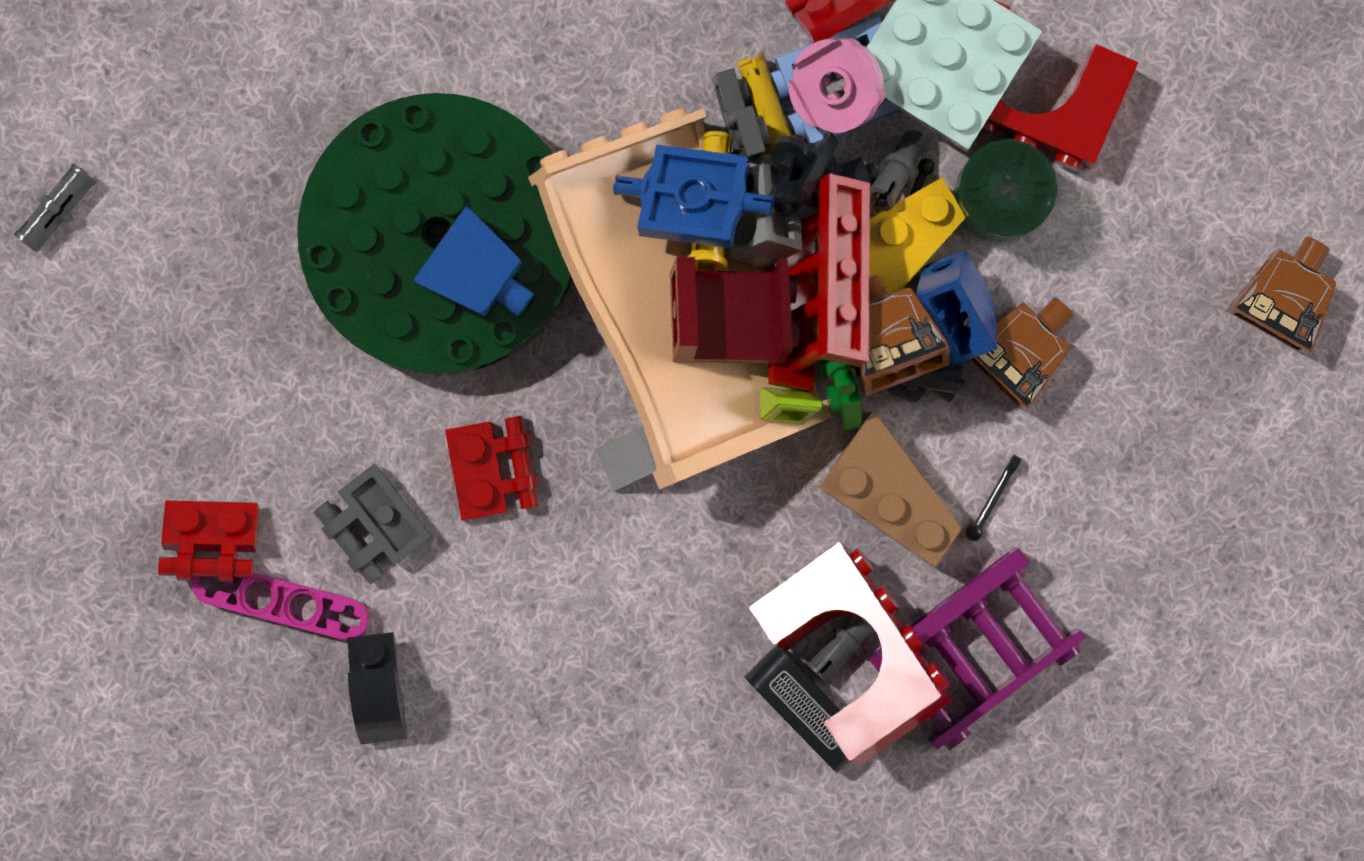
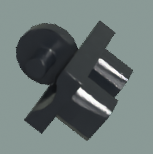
[768,132,843,218]

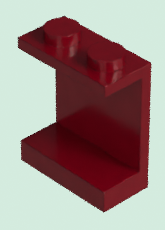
[670,257,800,364]

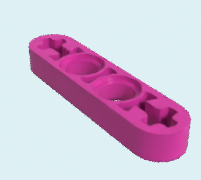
[192,572,370,640]

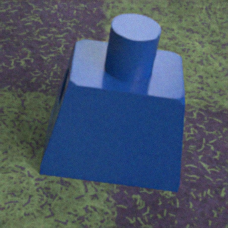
[414,207,534,317]
[916,251,998,365]

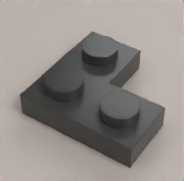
[712,68,769,161]

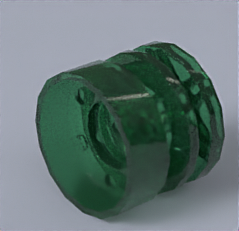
[953,139,1058,244]

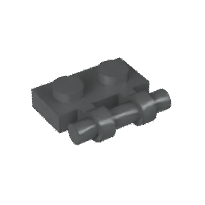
[313,464,432,585]

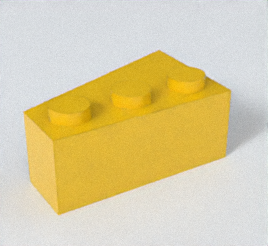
[869,177,966,294]

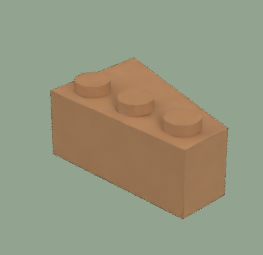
[818,411,962,567]

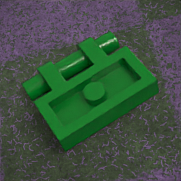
[816,318,862,430]

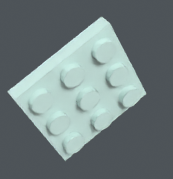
[866,0,1042,152]

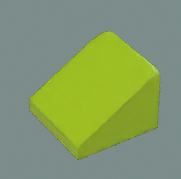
[759,387,822,425]

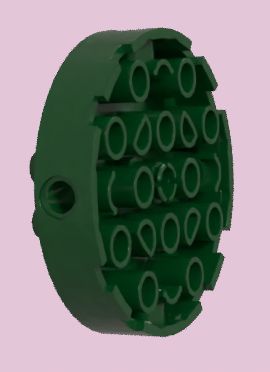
[297,93,572,375]

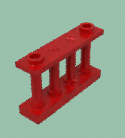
[768,173,870,393]

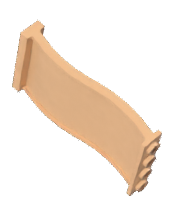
[528,107,834,490]

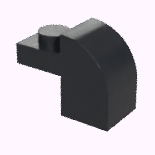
[347,632,407,745]

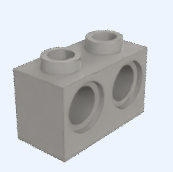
[729,154,802,269]

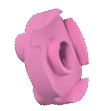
[789,38,885,133]

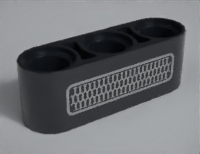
[744,646,849,773]

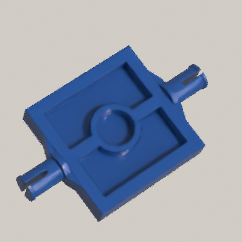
[613,145,774,248]

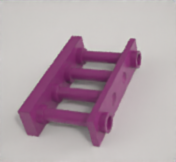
[867,547,1086,750]

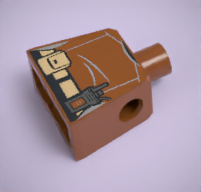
[1226,236,1336,354]
[858,275,949,396]
[970,297,1074,410]

